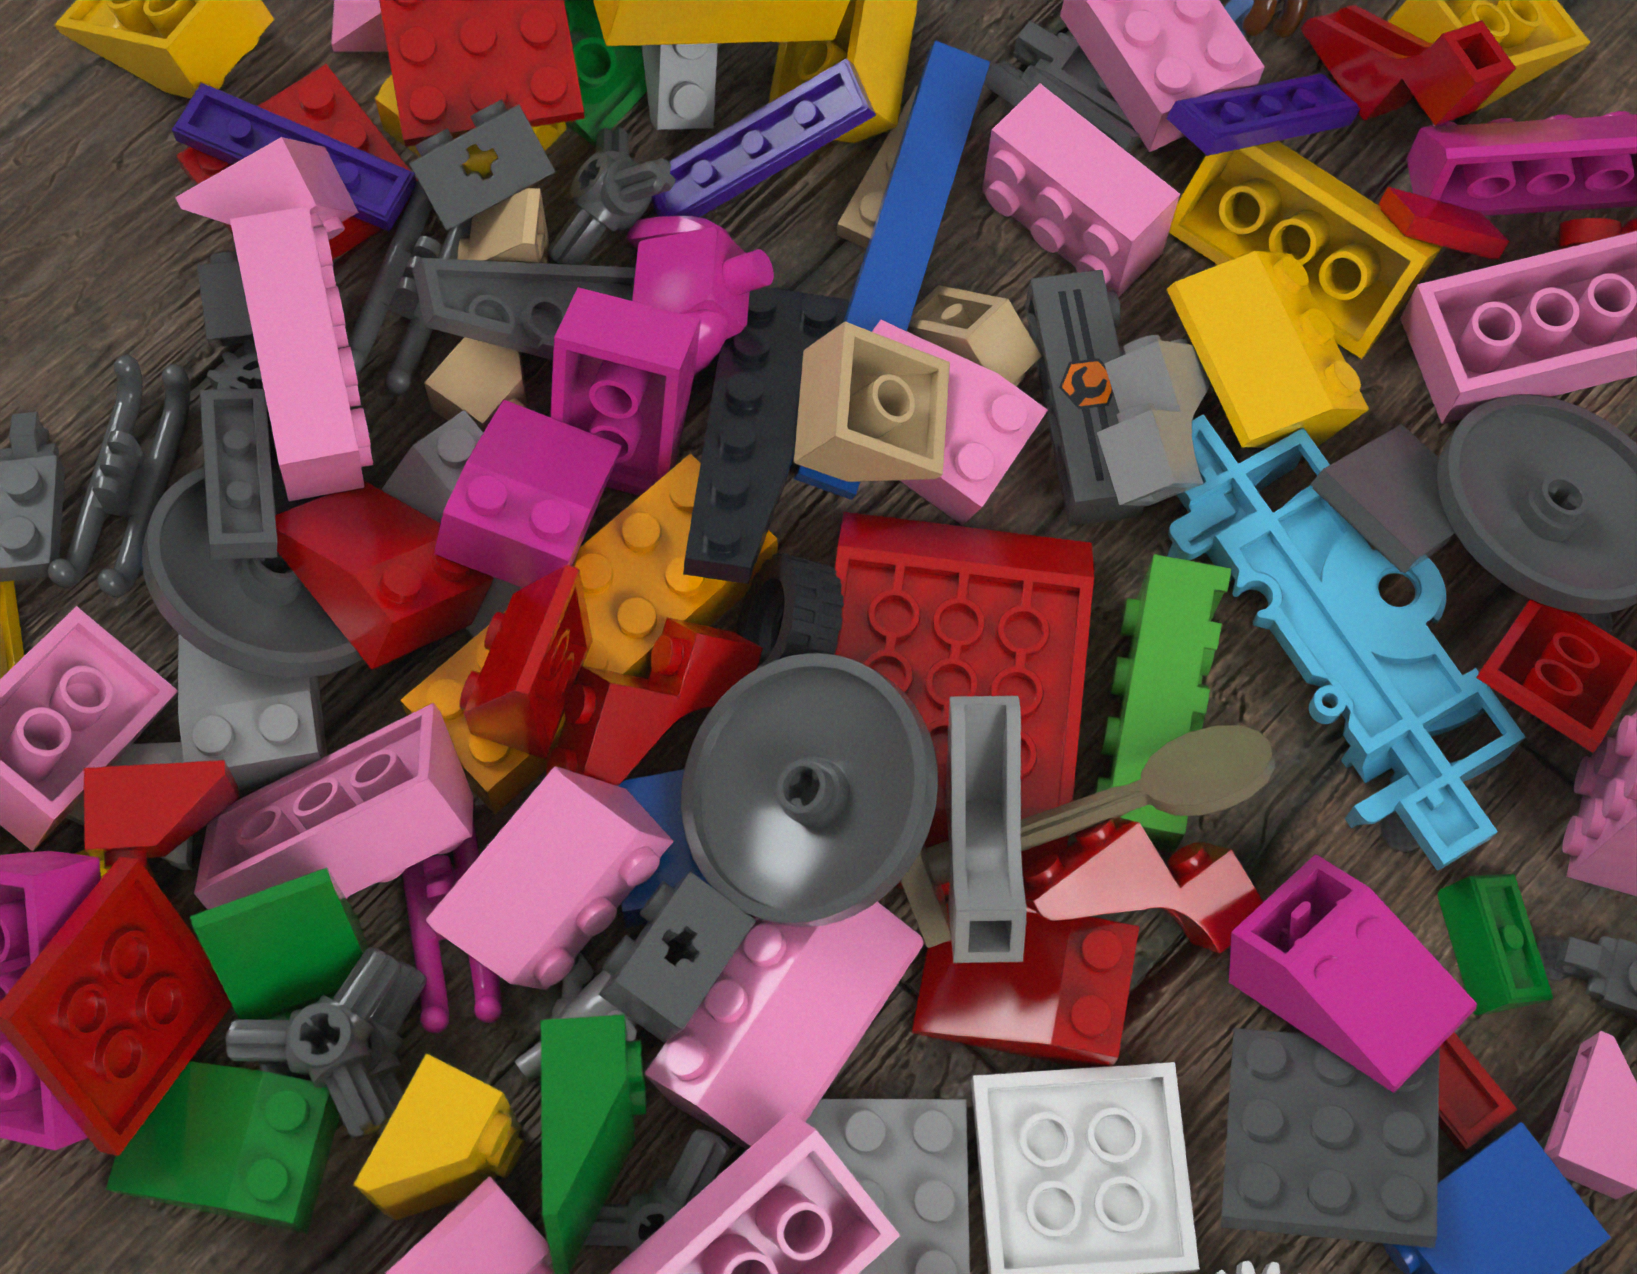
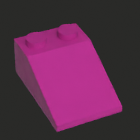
[551,287,701,496]
[434,399,622,588]

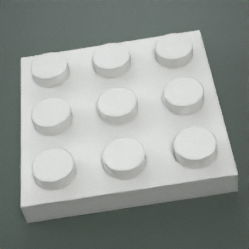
[971,1062,1199,1274]

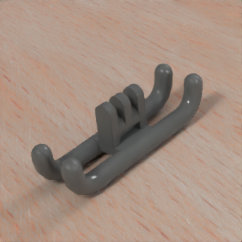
[345,180,472,396]
[48,355,191,598]

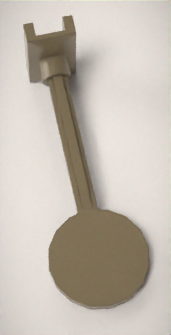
[901,725,1275,948]

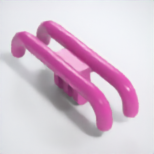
[402,818,502,1033]

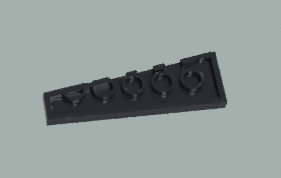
[683,287,849,584]

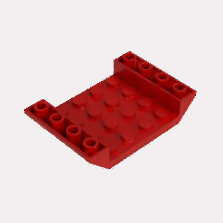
[835,512,1094,895]

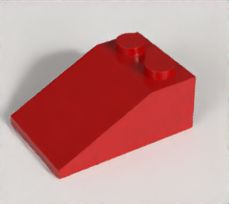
[275,481,494,670]
[459,565,593,759]
[1476,599,1637,753]
[912,904,1139,1068]

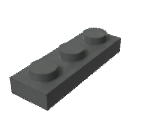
[200,389,277,560]

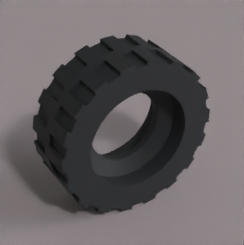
[736,553,844,669]

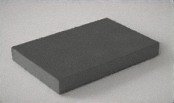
[1310,424,1457,573]

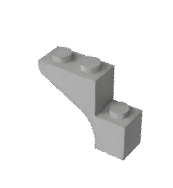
[642,43,717,130]
[1097,335,1211,506]
[945,696,1027,963]

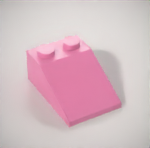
[872,320,1048,525]
[0,606,178,851]

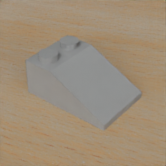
[178,634,328,791]

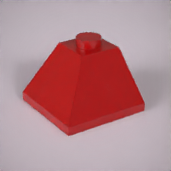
[84,760,239,870]

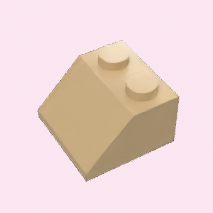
[794,322,950,482]

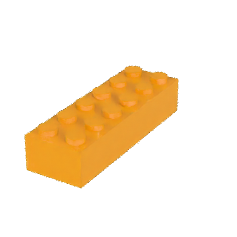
[400,453,778,814]

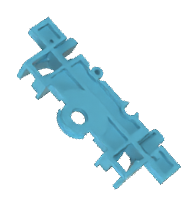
[1167,414,1525,871]

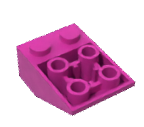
[1229,854,1477,1093]

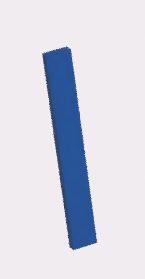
[794,40,990,500]

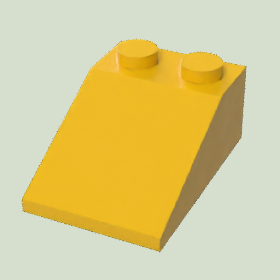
[54,0,274,99]
[1388,0,1591,111]

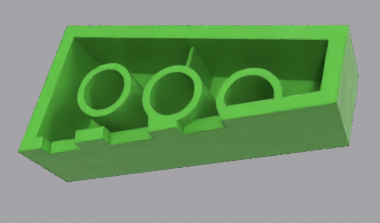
[1093,554,1232,852]

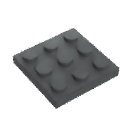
[1221,1028,1439,1248]

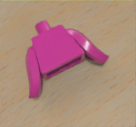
[626,216,774,376]

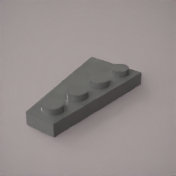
[412,258,636,360]

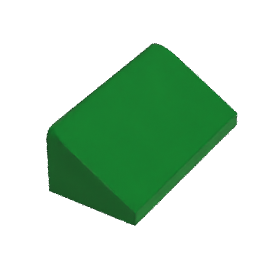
[1438,874,1553,1015]

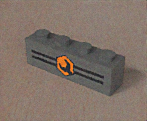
[1025,269,1145,526]

